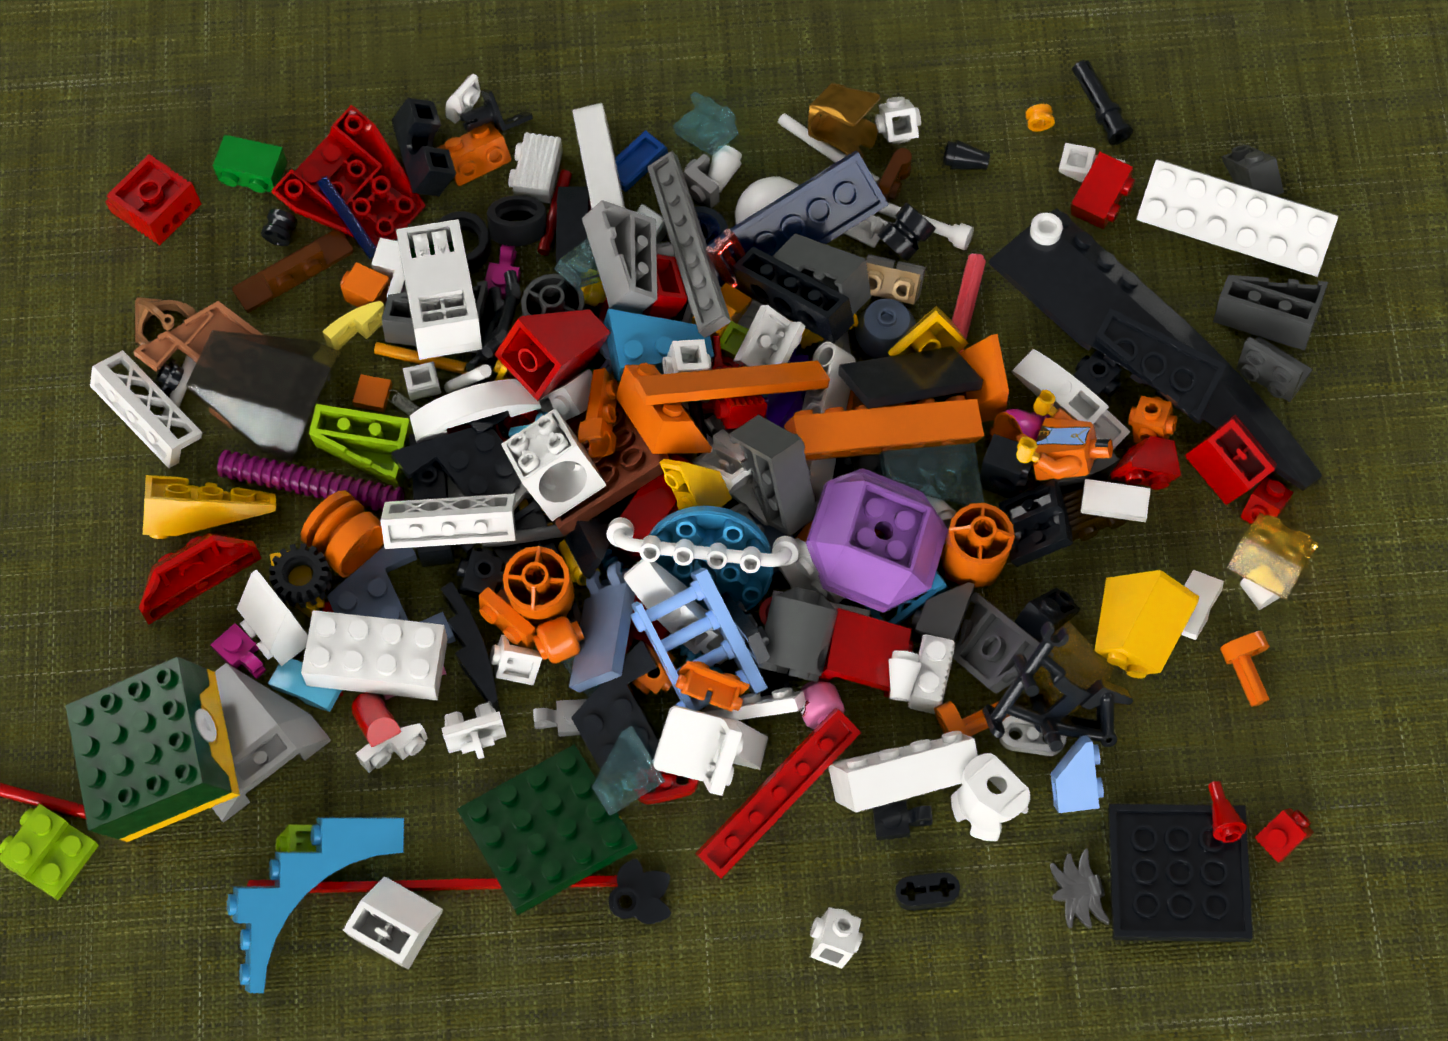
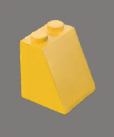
[1094,570,1199,678]

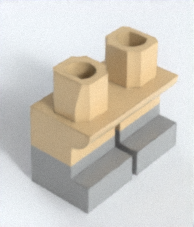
[866,254,926,305]

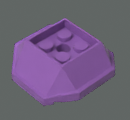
[806,468,948,613]

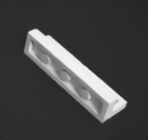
[90,350,202,468]
[380,493,516,549]

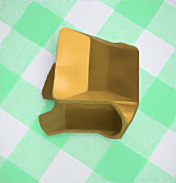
[808,83,880,158]

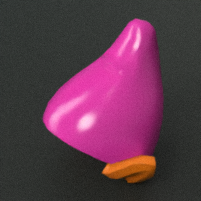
[989,409,1051,442]

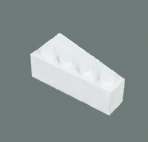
[828,731,978,812]

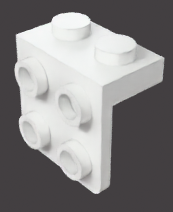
[653,706,744,796]

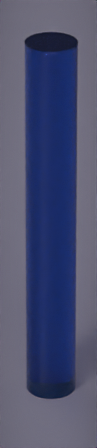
[317,176,376,259]

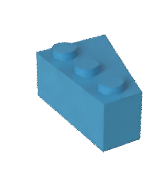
[603,308,714,382]

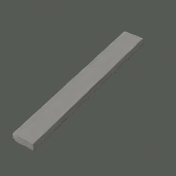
[647,151,731,338]

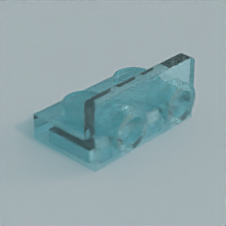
[673,92,739,155]

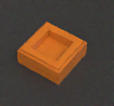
[352,374,393,413]

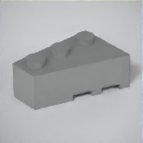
[582,200,657,314]

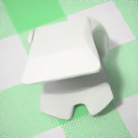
[951,753,1030,841]

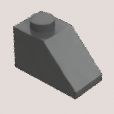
[911,582,975,643]

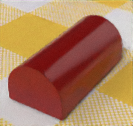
[351,692,402,748]

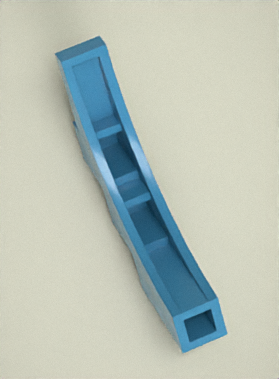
[227,817,404,993]

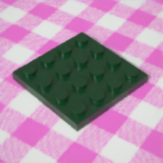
[457,744,638,915]

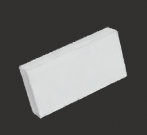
[1080,479,1151,523]

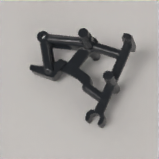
[982,621,1133,752]

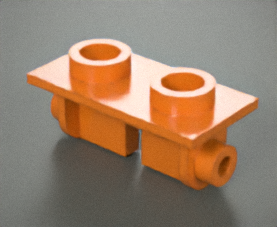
[675,661,750,712]

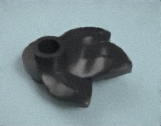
[608,859,671,924]

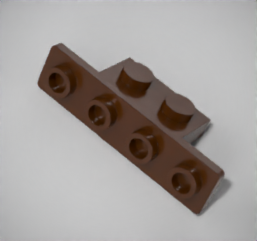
[232,229,354,313]

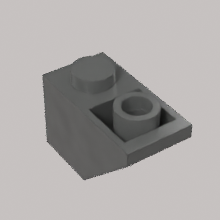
[1222,145,1284,196]

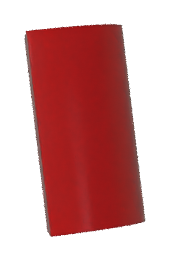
[642,254,687,319]

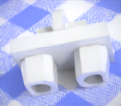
[441,702,507,759]

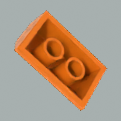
[615,363,712,454]

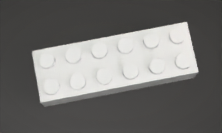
[1136,159,1338,277]

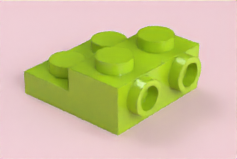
[0,803,99,900]

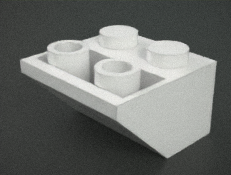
[343,876,443,970]

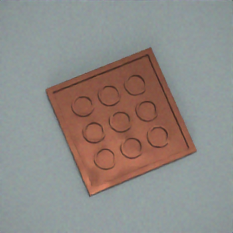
[554,400,671,536]

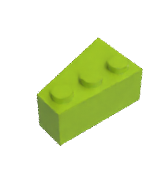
[309,404,414,488]

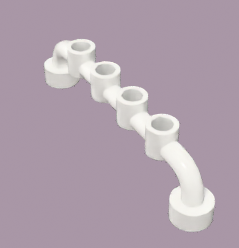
[607,517,799,573]

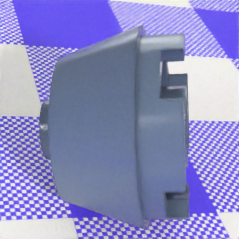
[855,298,916,359]

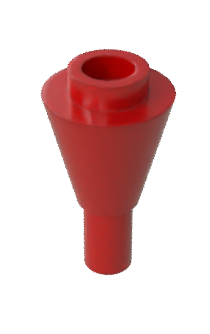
[1208,781,1247,843]

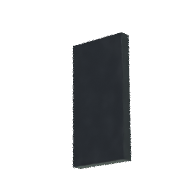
[838,346,983,409]

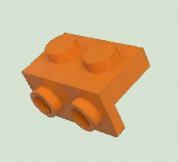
[437,122,512,186]
[479,587,537,649]

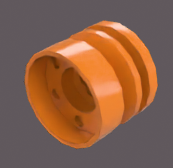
[300,490,384,578]

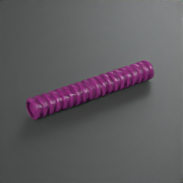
[217,449,404,512]

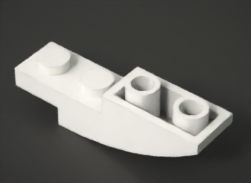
[1011,349,1131,450]
[624,559,727,665]

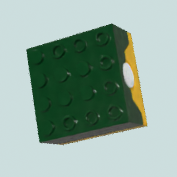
[65,657,240,842]

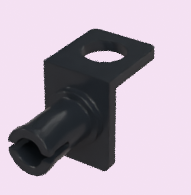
[460,89,533,132]

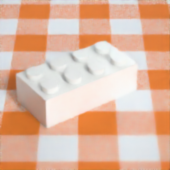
[301,610,448,701]

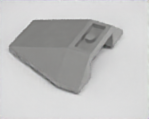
[211,663,331,823]

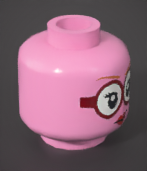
[800,680,845,729]

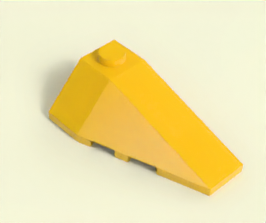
[143,475,276,539]

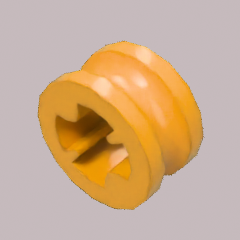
[1025,104,1055,131]

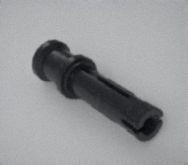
[1072,60,1133,145]

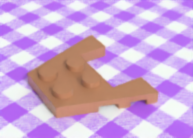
[134,301,268,429]

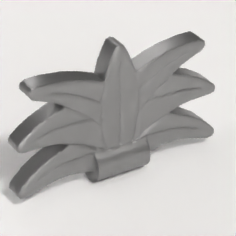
[1050,849,1110,929]

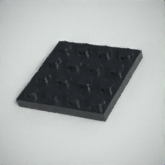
[1108,804,1253,942]

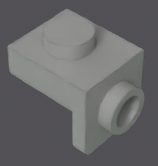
[684,153,719,209]

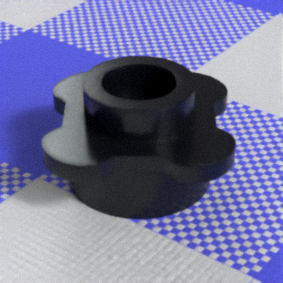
[156,359,184,391]

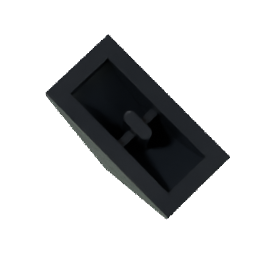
[565,514,620,579]

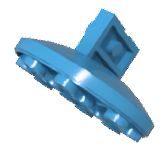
[641,506,774,611]

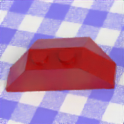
[139,533,262,625]

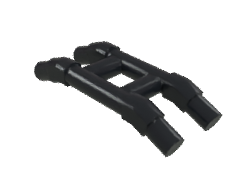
[466,270,521,372]

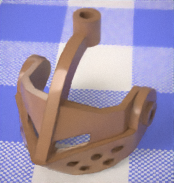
[135,297,197,346]

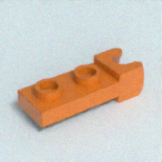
[578,368,619,458]

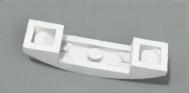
[410,379,541,443]

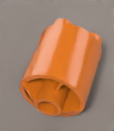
[941,503,1015,588]
[503,546,575,626]

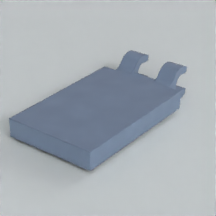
[569,561,635,692]

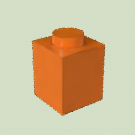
[340,262,390,307]

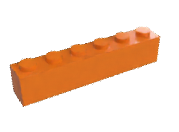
[784,395,984,461]

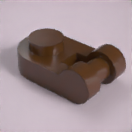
[878,148,912,203]

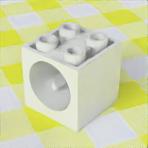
[501,408,607,521]

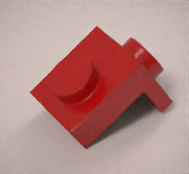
[1241,477,1294,533]
[1255,808,1314,863]

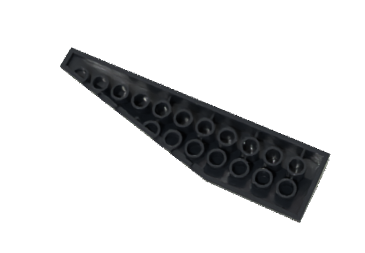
[988,208,1322,491]

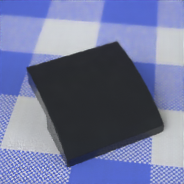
[999,479,1073,567]

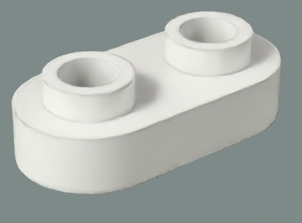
[999,716,1066,756]

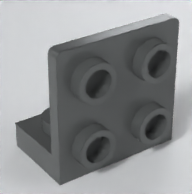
[1236,336,1312,402]

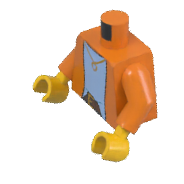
[1016,390,1113,480]

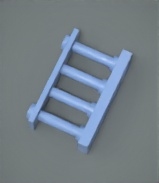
[630,567,767,711]

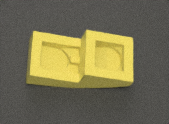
[322,301,385,353]

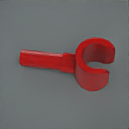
[711,336,728,369]

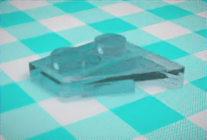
[592,726,665,816]

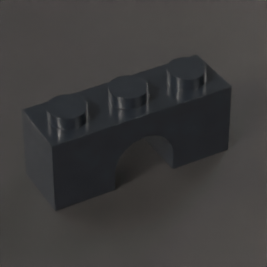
[391,98,456,196]

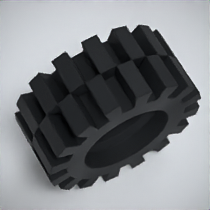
[269,543,332,608]

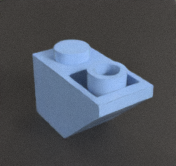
[1050,735,1104,813]

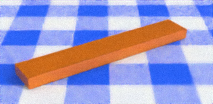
[635,360,830,405]

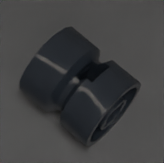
[878,202,936,262]

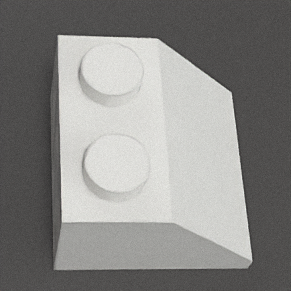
[237,569,308,666]

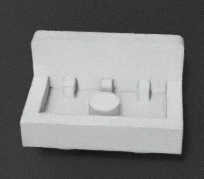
[733,305,805,367]

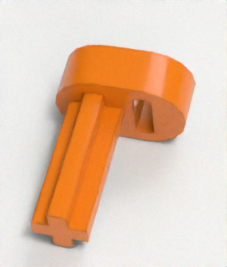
[1220,631,1270,707]
[934,701,1010,737]

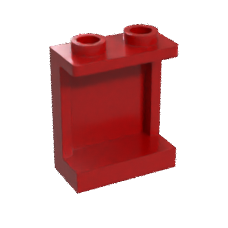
[819,608,913,698]

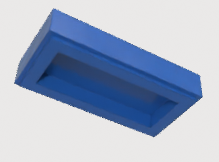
[615,130,668,192]

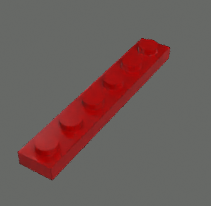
[695,708,862,879]

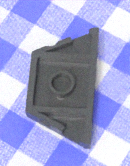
[953,592,1054,694]

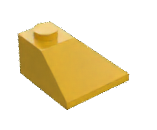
[887,306,969,356]

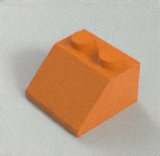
[957,334,1009,422]

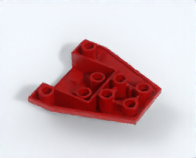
[271,104,426,247]

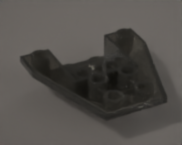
[186,330,342,463]

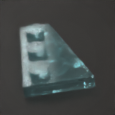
[879,443,984,505]

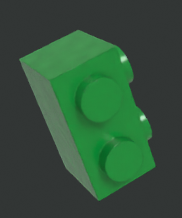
[213,134,287,193]

